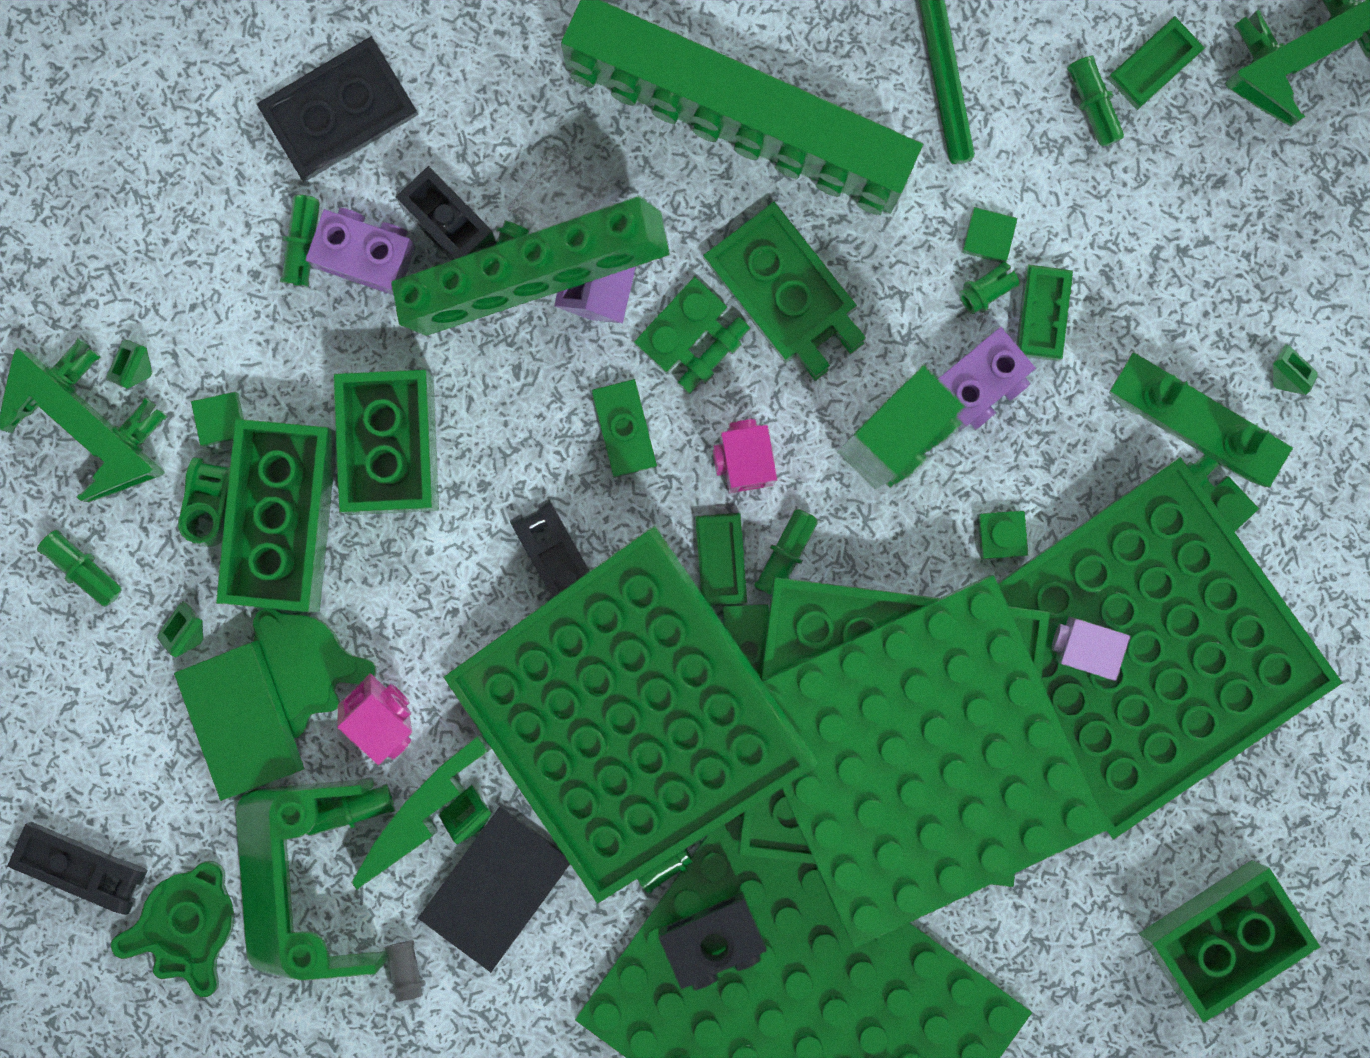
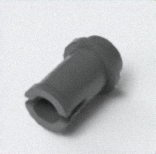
[384,940,426,1002]

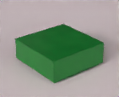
[961,207,1018,263]
[191,392,244,446]

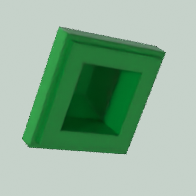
[106,339,153,389]
[1273,344,1318,395]
[157,601,204,658]
[438,785,491,845]

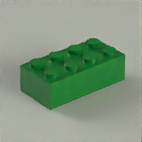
[837,365,966,489]
[216,419,337,612]

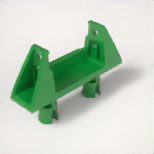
[1224,0,1370,127]
[0,338,168,503]
[1109,352,1293,488]

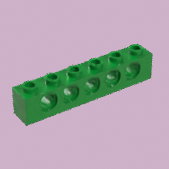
[391,196,670,336]

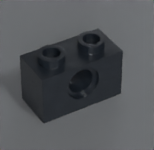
[395,165,496,261]
[658,892,767,990]

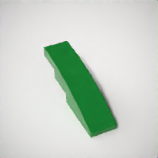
[351,734,492,890]

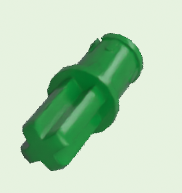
[1067,55,1124,147]
[280,195,320,287]
[754,509,818,595]
[37,529,122,607]
[307,784,395,836]

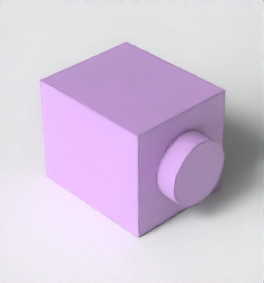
[1052,617,1130,681]

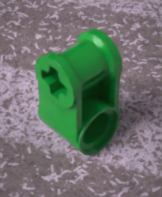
[178,457,230,547]

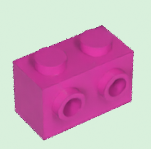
[712,419,777,494]
[337,673,412,766]

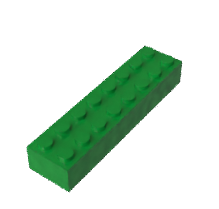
[561,0,924,215]

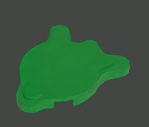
[253,608,377,738]
[110,860,235,997]

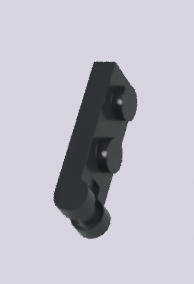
[510,499,590,598]
[7,822,148,915]

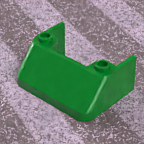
[236,778,387,980]

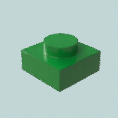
[977,510,1028,559]

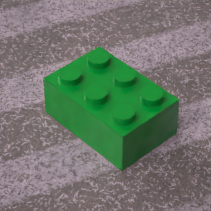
[334,369,439,515]
[1138,860,1321,1023]

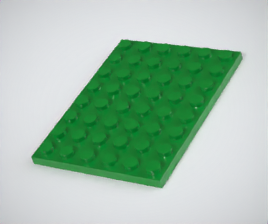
[575,813,1032,1058]

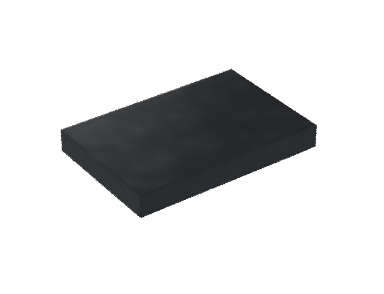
[256,36,419,182]
[417,806,570,973]

